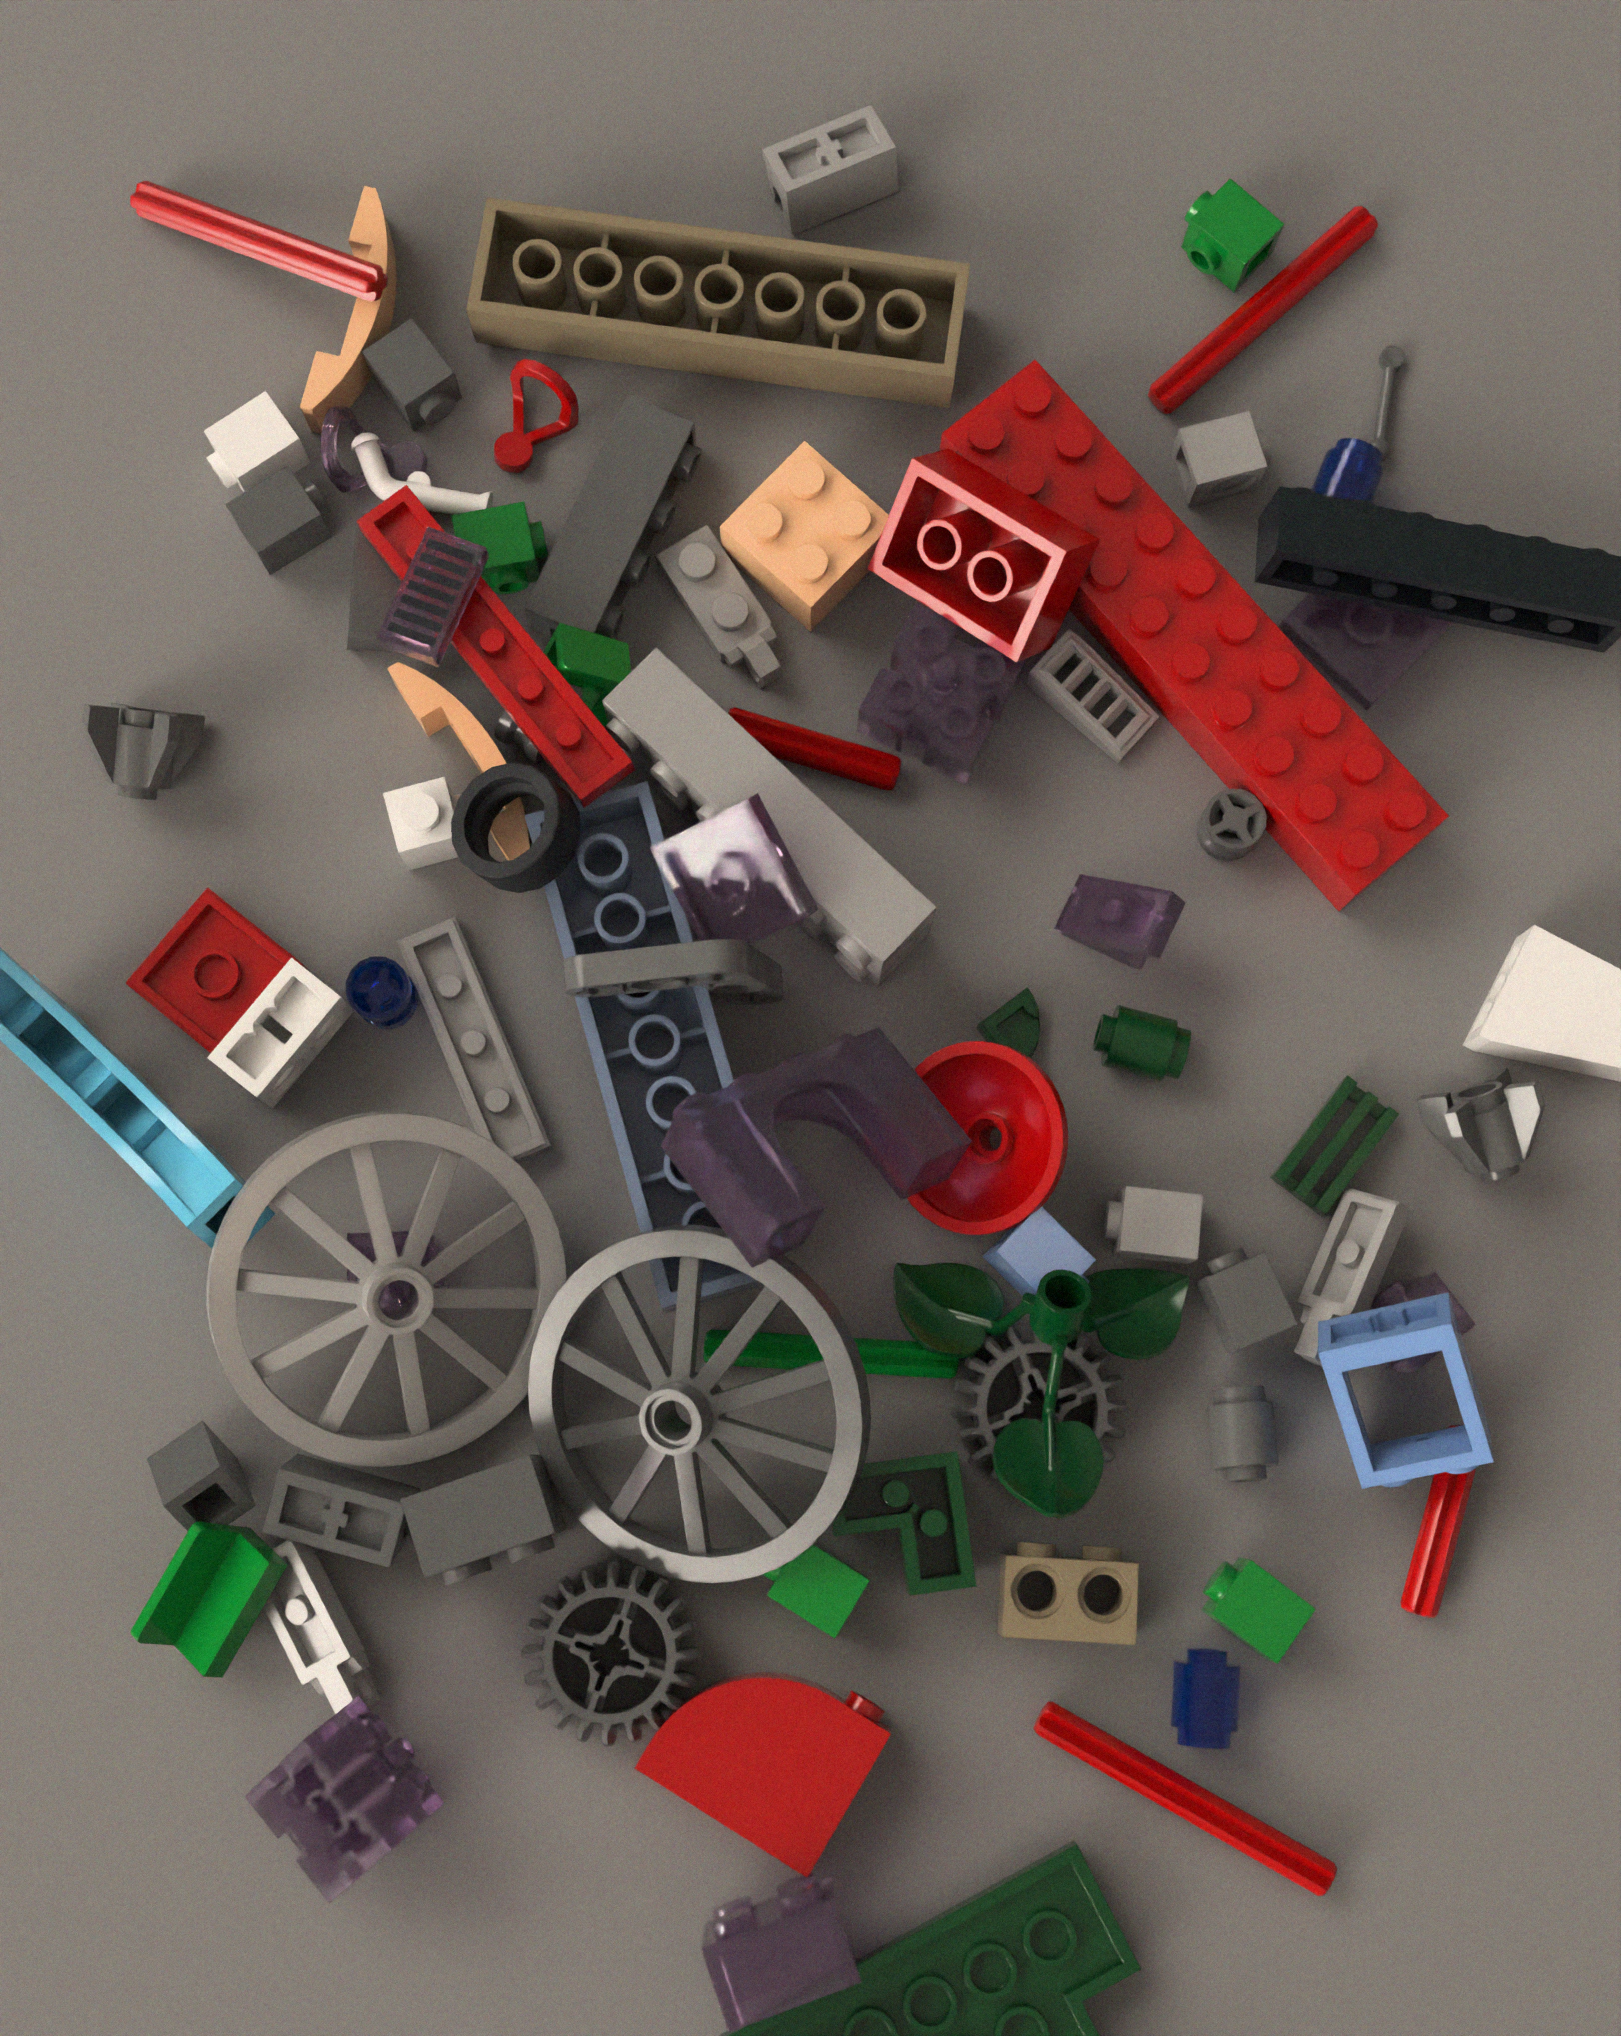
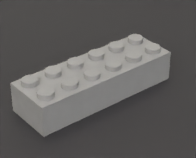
[602,647,937,987]

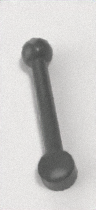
[1366,346,1405,463]

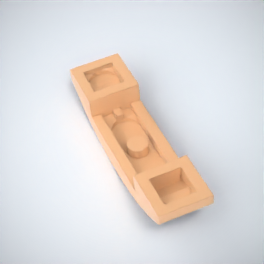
[300,186,397,434]
[387,662,532,861]

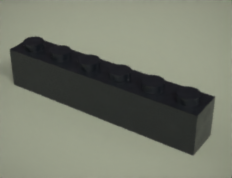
[1255,486,1621,653]

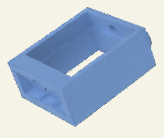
[1318,1293,1494,1489]

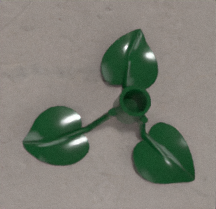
[893,1263,1190,1519]

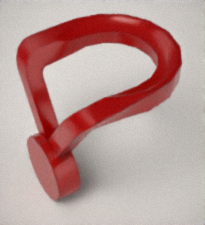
[494,359,579,473]

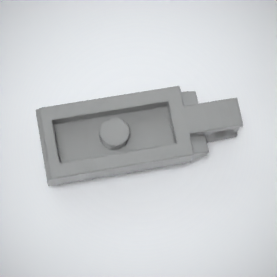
[656,524,782,689]
[1294,1188,1411,1367]
[263,1539,380,1722]

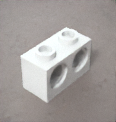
[207,958,354,1109]

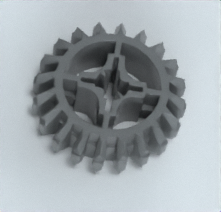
[951,1323,1128,1485]
[521,1561,702,1747]

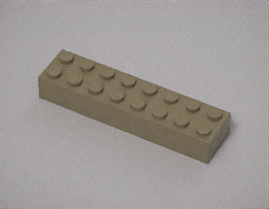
[466,197,970,408]

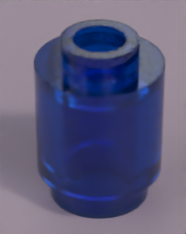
[1311,438,1383,502]
[1171,1648,1240,1749]

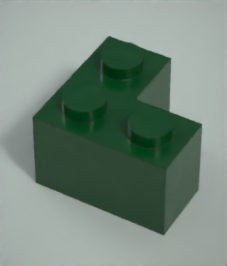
[825,1451,977,1596]

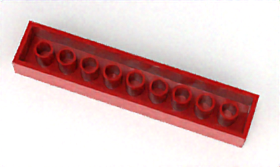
[939,359,1449,912]

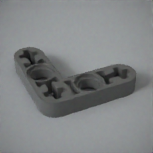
[563,939,784,1005]

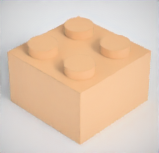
[720,441,889,632]

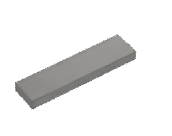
[397,917,553,1163]

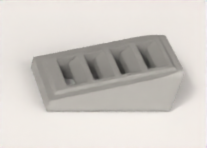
[1026,629,1160,764]

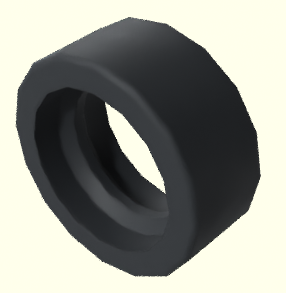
[451,762,581,893]

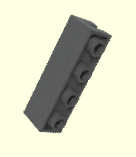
[524,394,702,639]

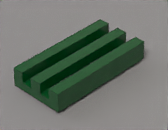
[1270,1076,1399,1216]

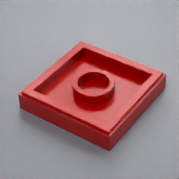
[125,887,307,1053]

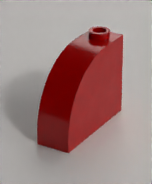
[634,1672,891,1878]

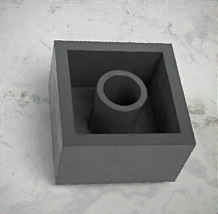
[400,1454,567,1585]

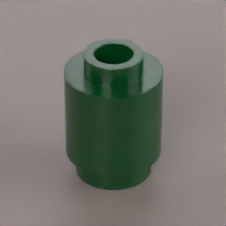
[1093,1005,1191,1081]

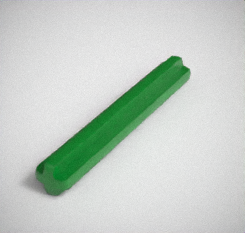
[703,1329,959,1379]

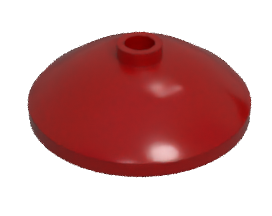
[888,1041,1068,1235]

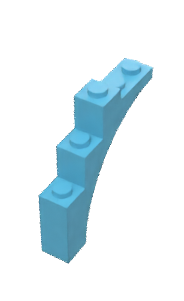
[0,947,275,1249]

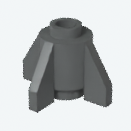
[82,703,205,800]
[1417,1068,1545,1181]

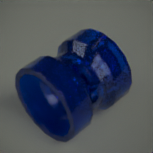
[345,956,418,1029]

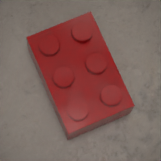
[868,448,1100,662]

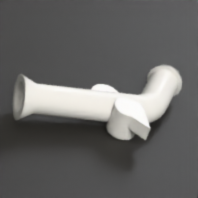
[351,432,493,515]

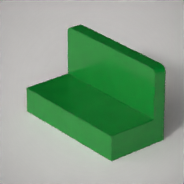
[130,1521,288,1678]

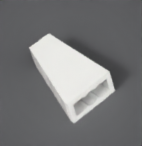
[1463,925,1621,1082]

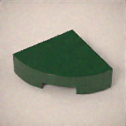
[976,987,1040,1058]

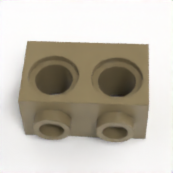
[997,1542,1139,1645]

